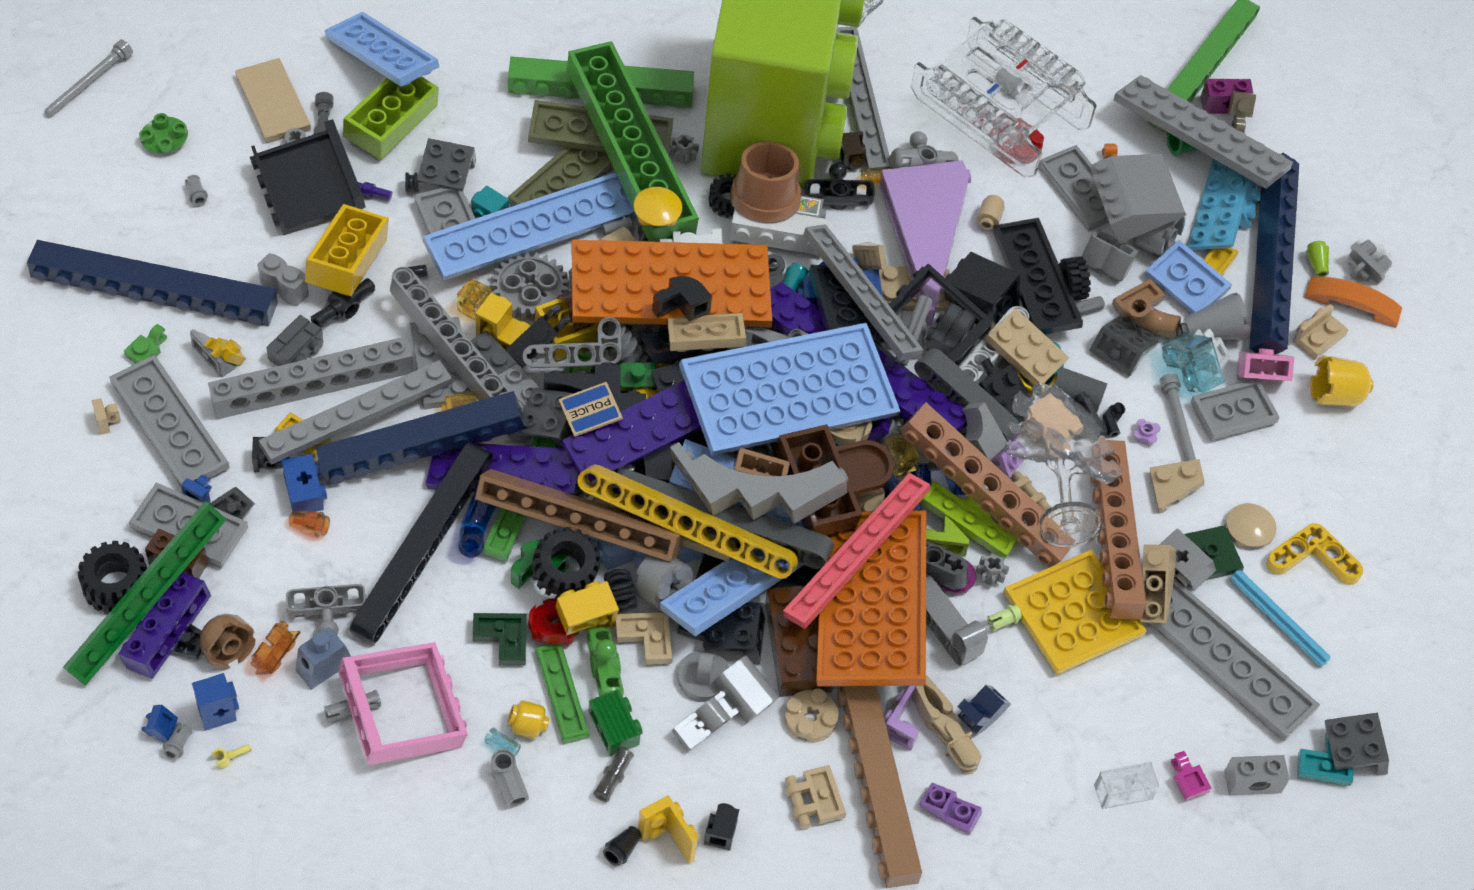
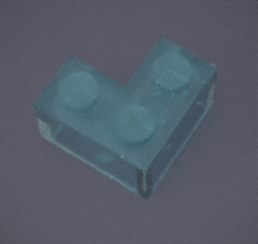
[1161,333,1225,394]

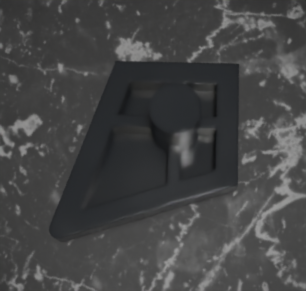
[172,623,202,660]

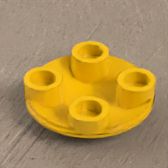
[634,187,682,227]

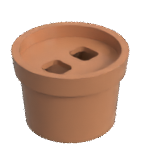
[730,141,801,223]

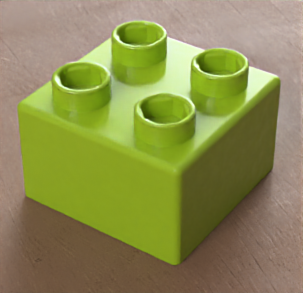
[701,0,865,190]

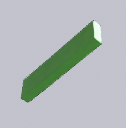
[535,644,589,745]

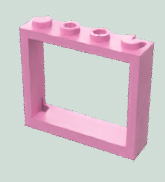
[338,642,468,765]

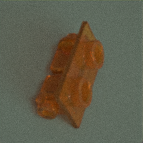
[250,621,301,675]

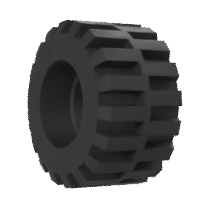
[531,527,601,599]
[78,541,147,614]

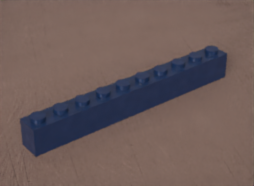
[1249,152,1299,354]
[27,240,278,326]

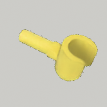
[211,744,251,769]

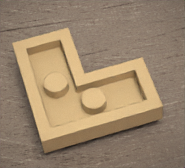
[615,612,672,665]

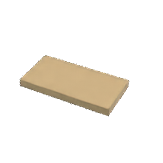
[235,58,311,143]

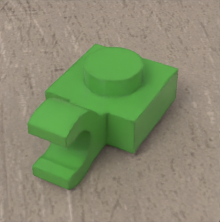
[124,324,167,364]

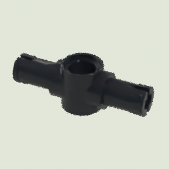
[310,278,375,328]

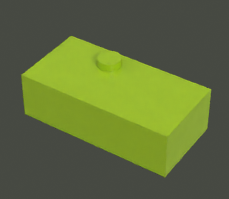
[343,76,439,160]

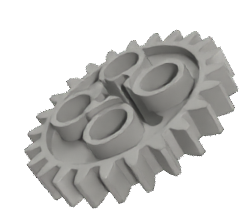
[490,252,570,321]

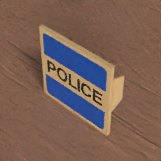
[559,382,623,437]

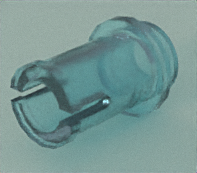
[484,727,521,756]

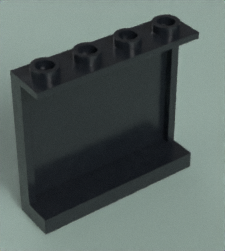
[250,119,366,235]

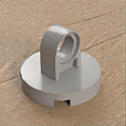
[678,650,729,702]

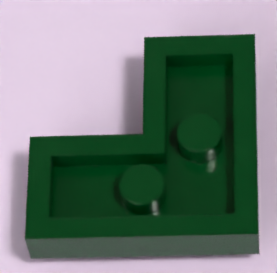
[473,613,527,665]

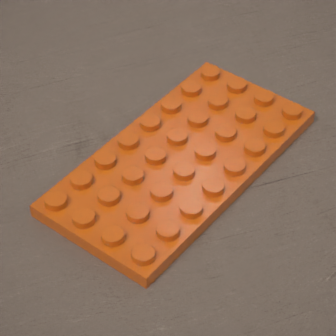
[571,240,772,327]
[817,510,927,686]

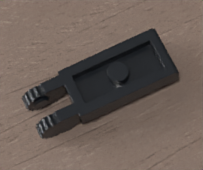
[506,303,572,368]

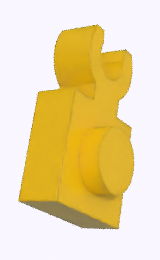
[204,337,246,365]

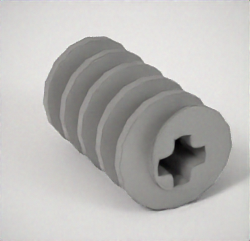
[596,323,649,363]

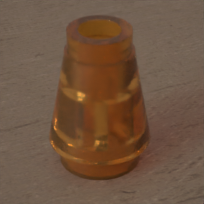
[289,511,330,537]

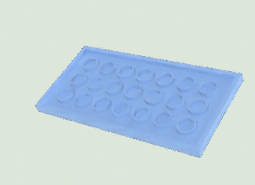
[679,323,900,456]

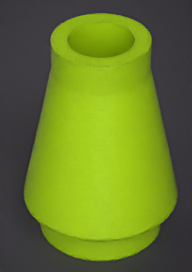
[1306,241,1329,277]

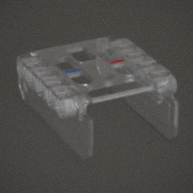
[910,17,1097,177]

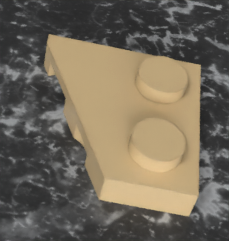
[1150,459,1204,513]

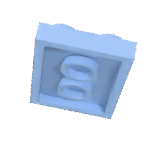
[1146,240,1232,314]

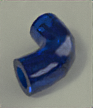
[458,491,497,558]

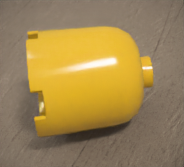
[1310,356,1374,407]

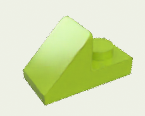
[926,516,969,557]

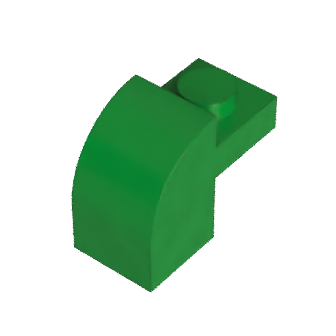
[510,540,569,589]

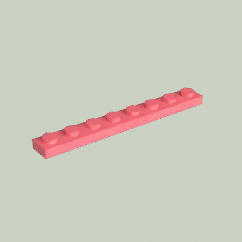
[783,473,930,629]

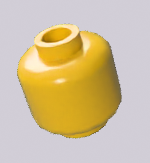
[507,700,549,739]

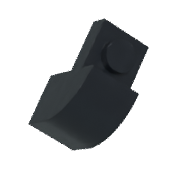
[652,276,712,322]

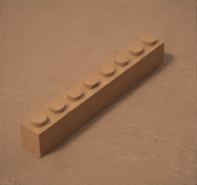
[475,469,684,562]
[837,686,922,888]

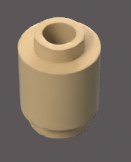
[976,195,1005,230]

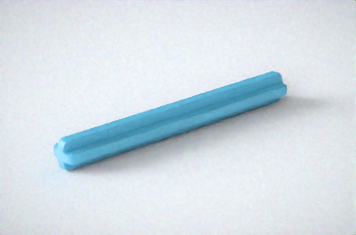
[1230,570,1331,666]

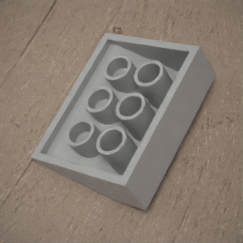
[1089,153,1186,244]

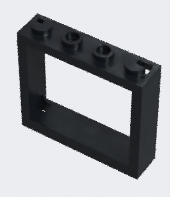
[873,263,995,368]

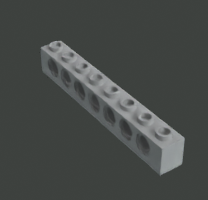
[208,336,414,419]

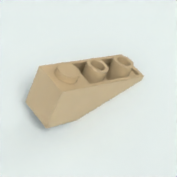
[1140,544,1176,623]

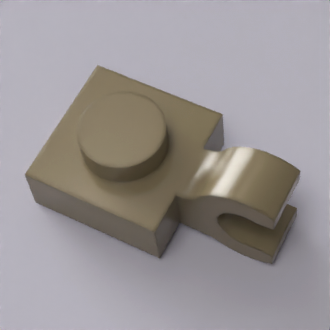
[1228,91,1256,133]

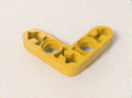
[1266,523,1363,585]

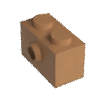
[732,448,790,476]

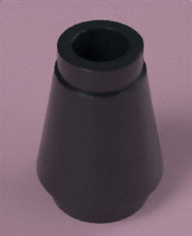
[603,826,642,866]

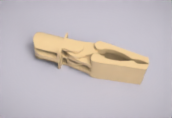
[907,675,982,774]

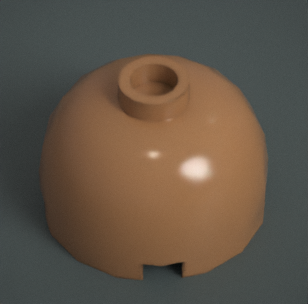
[200,613,256,669]

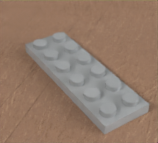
[109,355,230,487]

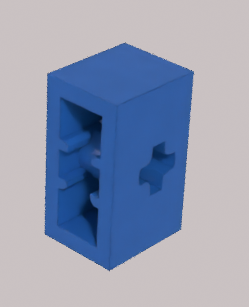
[281,454,327,516]
[192,673,239,731]

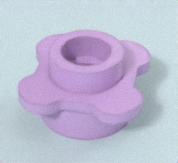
[1133,419,1161,444]

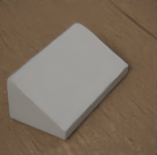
[190,329,236,377]

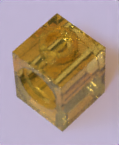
[457,277,491,321]
[883,434,919,477]

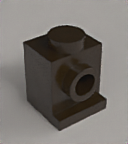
[840,131,866,169]

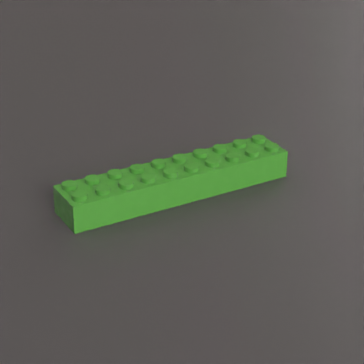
[567,41,699,242]

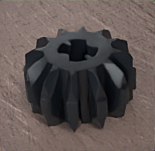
[603,568,637,613]

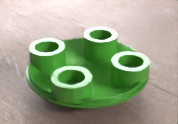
[139,113,188,153]

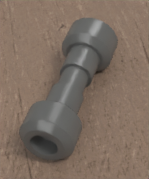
[313,91,334,134]

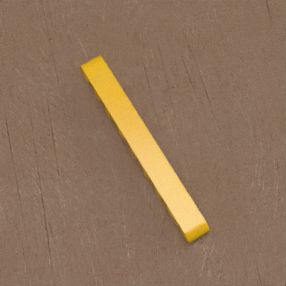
[578,464,798,579]

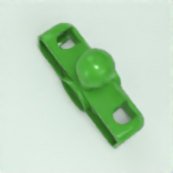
[587,627,624,697]

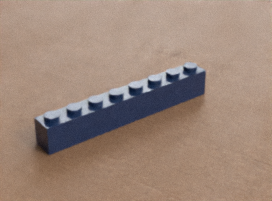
[316,391,525,485]

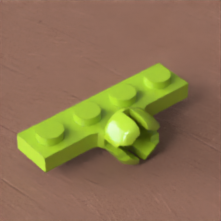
[920,481,1018,560]

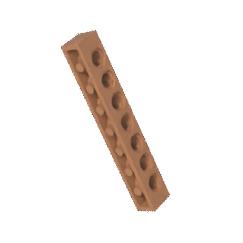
[899,402,1077,568]
[1088,439,1146,620]

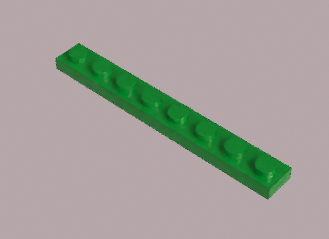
[63,501,227,686]

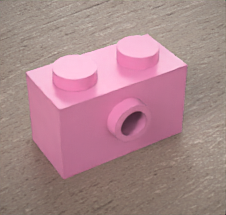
[1237,349,1295,381]

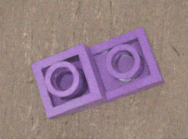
[920,783,982,834]

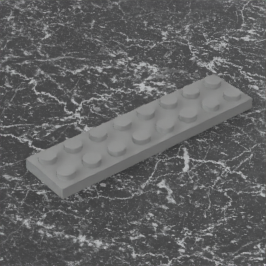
[1113,75,1293,189]
[1151,578,1320,741]

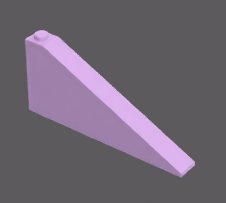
[880,160,971,326]

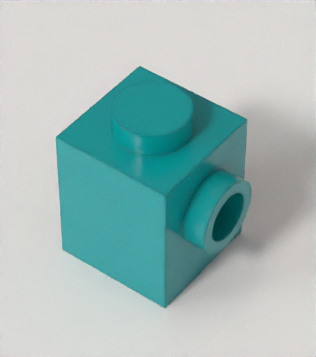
[471,185,509,218]

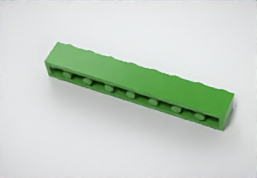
[508,56,694,107]

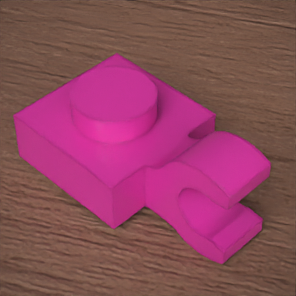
[1171,751,1212,801]

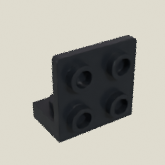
[703,602,766,664]

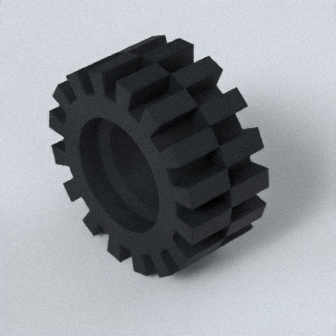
[708,173,737,218]
[1059,256,1091,301]

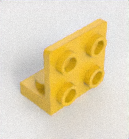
[638,795,698,864]

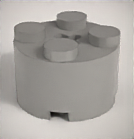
[1134,217,1185,257]
[634,555,694,610]

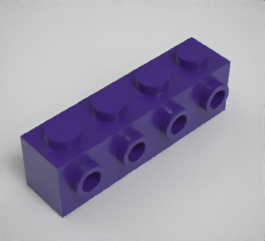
[118,573,211,679]

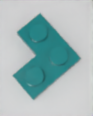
[1297,732,1353,786]

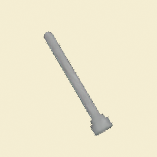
[44,39,133,117]
[1159,374,1196,461]

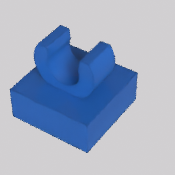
[181,475,212,503]
[141,704,178,742]

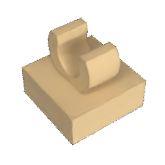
[91,398,121,435]

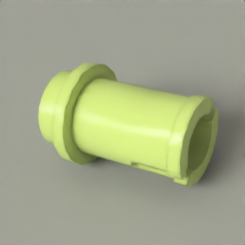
[987,604,1022,631]

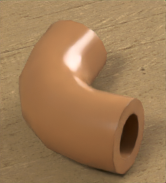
[1127,295,1181,340]

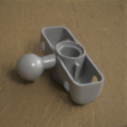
[889,131,959,169]
[286,584,366,635]

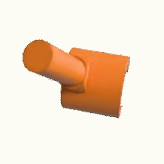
[1102,143,1118,157]

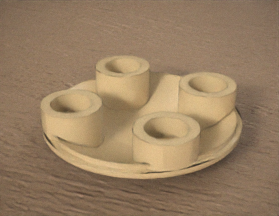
[1226,503,1277,547]

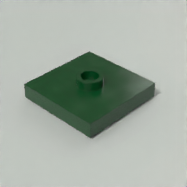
[1185,525,1244,580]

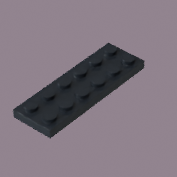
[993,217,1083,335]

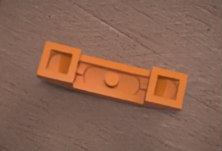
[1304,277,1402,328]

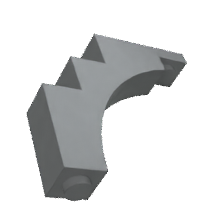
[670,442,849,524]

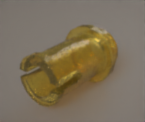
[861,168,890,184]

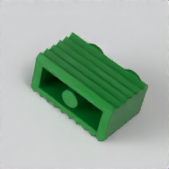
[588,690,643,756]

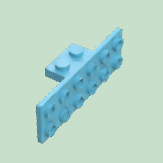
[1188,141,1261,251]

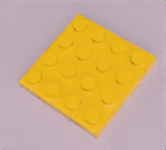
[1003,549,1147,675]

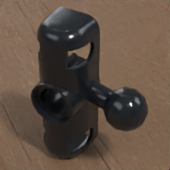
[804,162,875,210]

